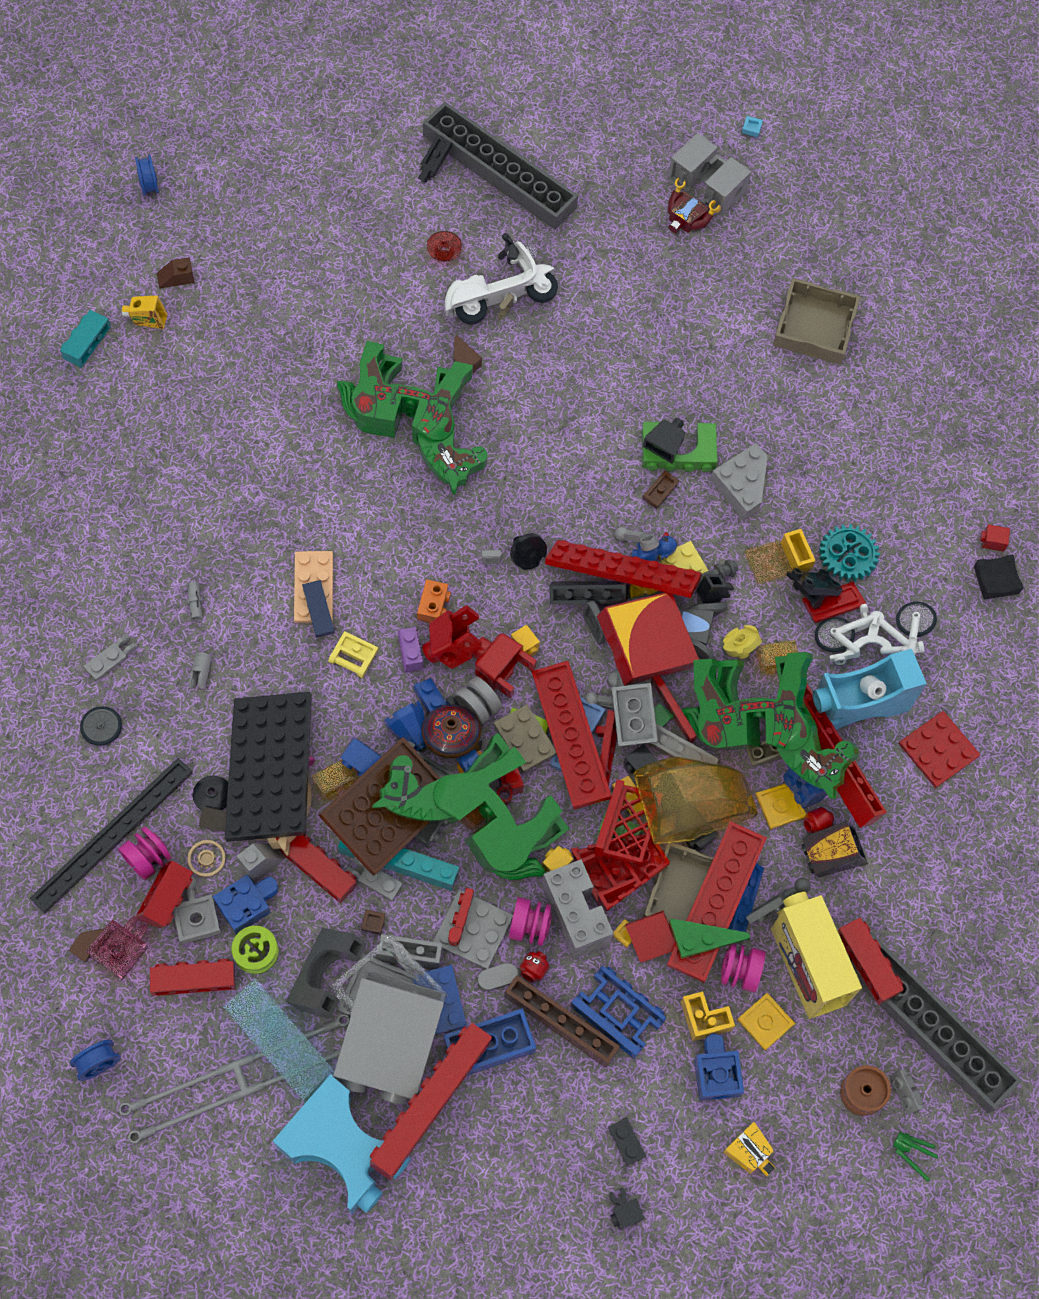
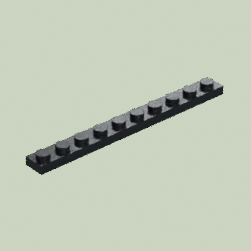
[30,758,193,914]

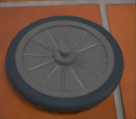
[80,706,122,746]

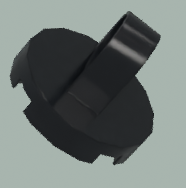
[510,533,547,570]

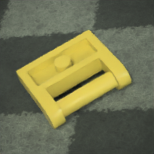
[328,631,379,679]

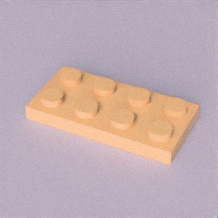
[294,551,333,623]

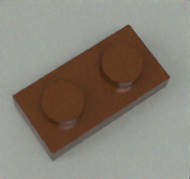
[642,471,680,509]

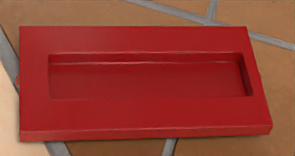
[802,582,867,623]

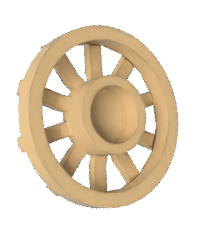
[187,840,226,877]

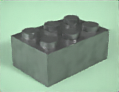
[612,683,658,746]

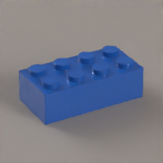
[443,1008,536,1076]

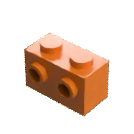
[417,579,451,623]

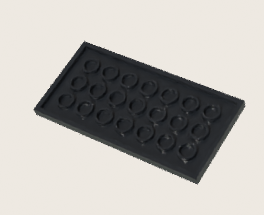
[225,691,312,842]

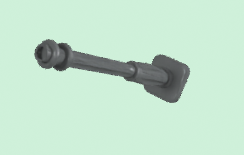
[582,559,738,645]

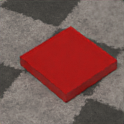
[625,910,676,963]

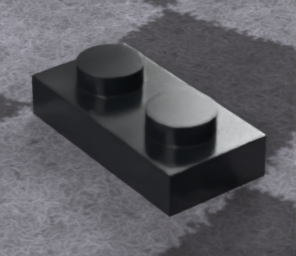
[608,1118,646,1166]

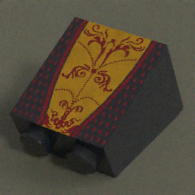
[802,821,868,877]

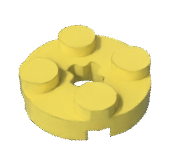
[723,625,762,659]

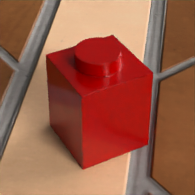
[980,524,1010,552]

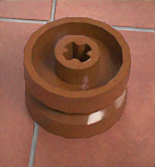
[840,1065,891,1116]

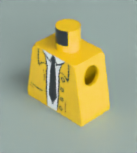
[723,1122,776,1176]

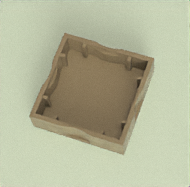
[772,277,861,365]
[644,841,714,925]

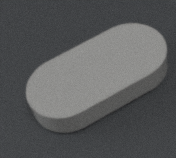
[478,963,518,991]

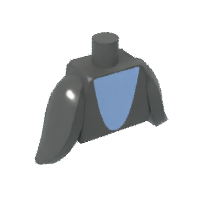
[682,601,727,660]

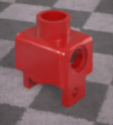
[422,605,482,669]
[472,633,537,698]

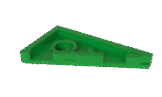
[669,919,750,959]

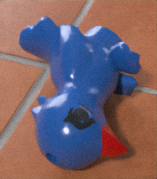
[632,532,677,561]

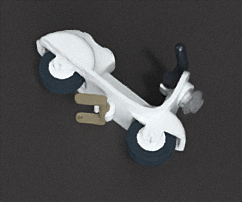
[444,233,558,325]

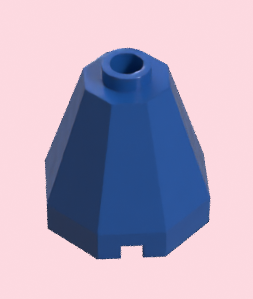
[383,701,426,751]

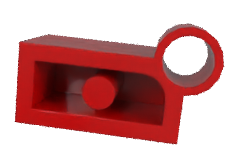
[497,768,524,805]

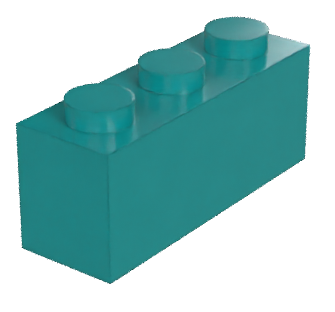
[60,310,111,368]

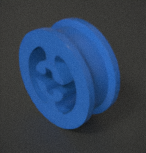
[135,154,159,196]
[70,1039,121,1081]

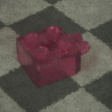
[86,916,148,981]

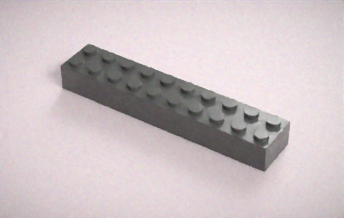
[423,102,578,229]
[848,931,1022,1113]

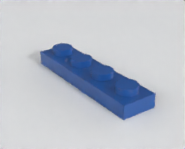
[728,863,764,932]

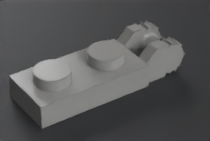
[84,635,138,682]
[345,857,403,901]

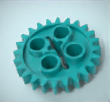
[818,524,880,582]

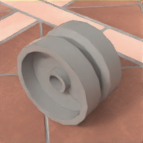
[453,676,502,726]

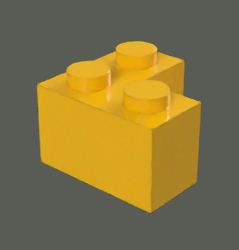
[681,991,735,1041]

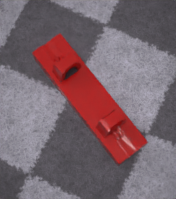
[595,710,617,786]

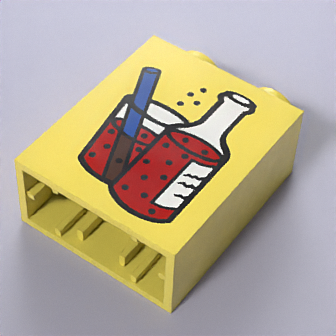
[771,892,862,1020]

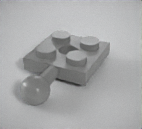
[173,876,221,945]

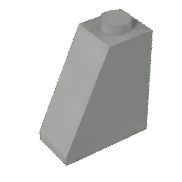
[237,843,285,884]

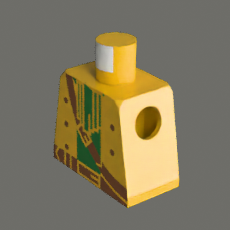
[122,295,168,329]

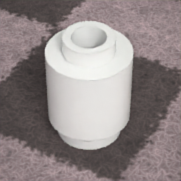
[860,675,886,700]

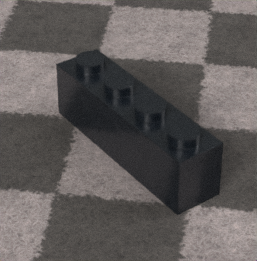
[549,581,627,604]

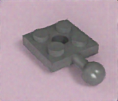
[746,878,811,924]

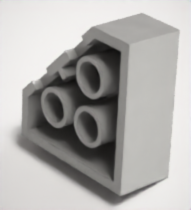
[710,443,768,521]

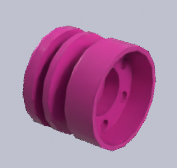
[118,826,172,881]
[508,897,552,946]
[721,944,766,993]

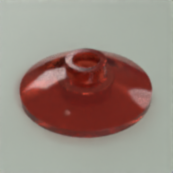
[427,231,462,262]

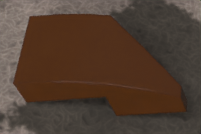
[68,927,111,962]

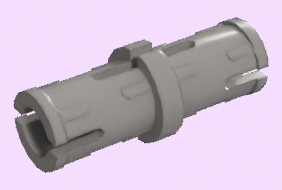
[187,582,203,621]

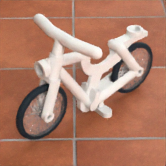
[815,601,937,665]

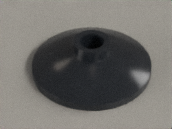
[193,775,228,811]

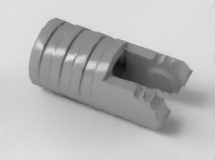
[188,652,212,688]

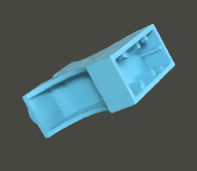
[812,649,927,730]
[273,1074,411,1214]

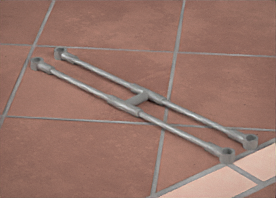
[119,1014,350,1144]

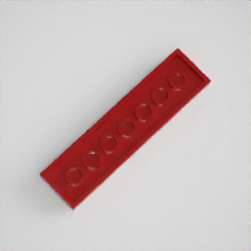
[545,540,702,598]
[531,661,612,810]
[666,821,767,983]

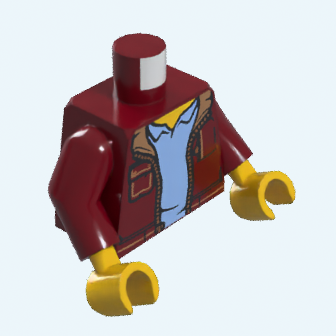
[668,178,721,233]

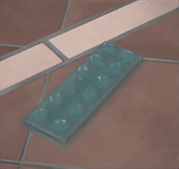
[223,979,335,1103]

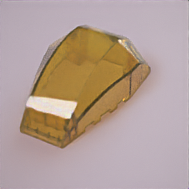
[633,757,758,844]

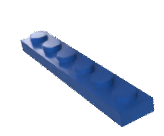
[413,678,479,773]

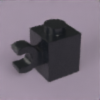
[696,574,734,603]
[609,1188,645,1230]

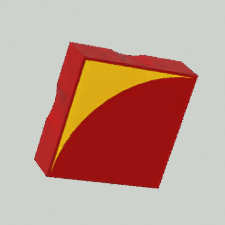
[597,592,699,686]

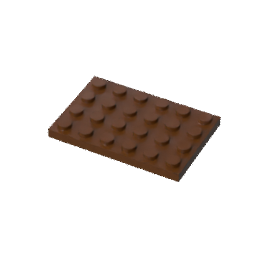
[318,737,440,876]

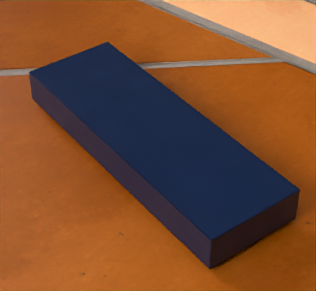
[302,580,335,638]

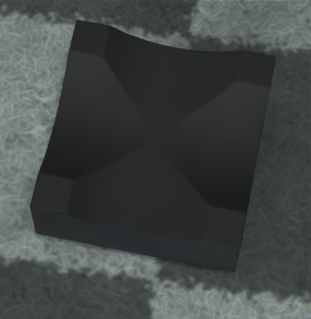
[974,554,1023,600]

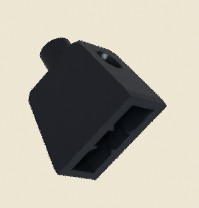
[643,418,686,464]

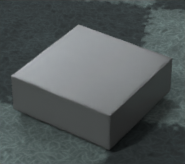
[482,550,501,565]

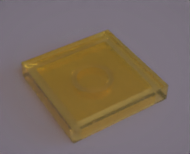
[744,540,792,584]

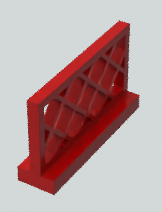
[595,779,663,865]

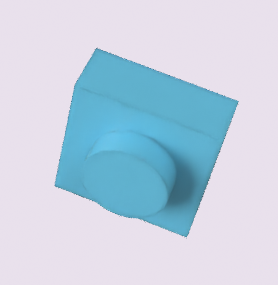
[742,116,763,137]

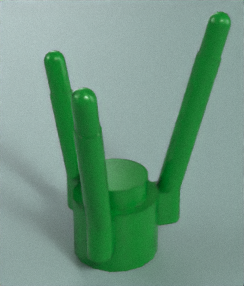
[893,1131,938,1182]

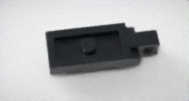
[418,135,453,183]

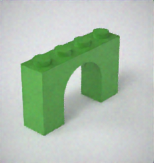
[641,422,717,472]

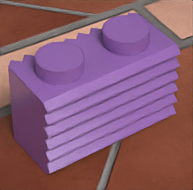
[398,627,423,673]

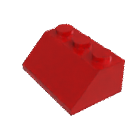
[134,861,193,928]

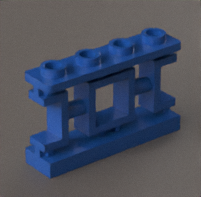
[570,965,666,1059]

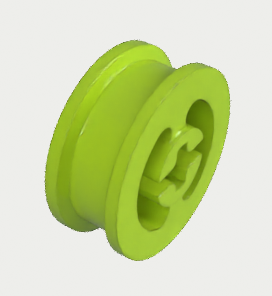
[232,926,279,974]

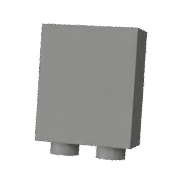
[333,970,446,1105]

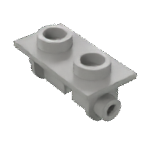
[890,1069,924,1115]

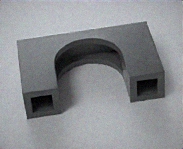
[286,928,367,1018]

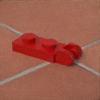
[448,887,474,947]

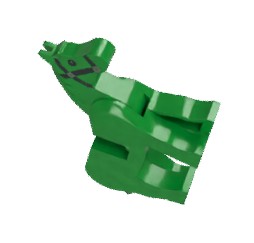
[372,733,570,880]

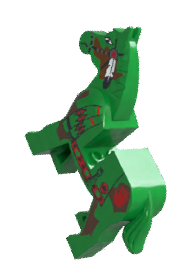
[336,341,488,495]
[682,652,859,799]

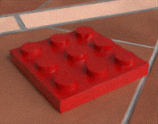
[898,711,980,789]

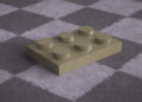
[493,705,557,773]

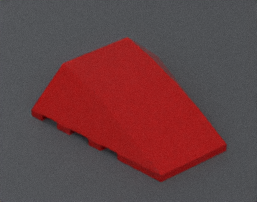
[571,833,670,911]

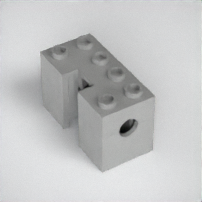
[668,133,751,217]
[541,860,614,960]

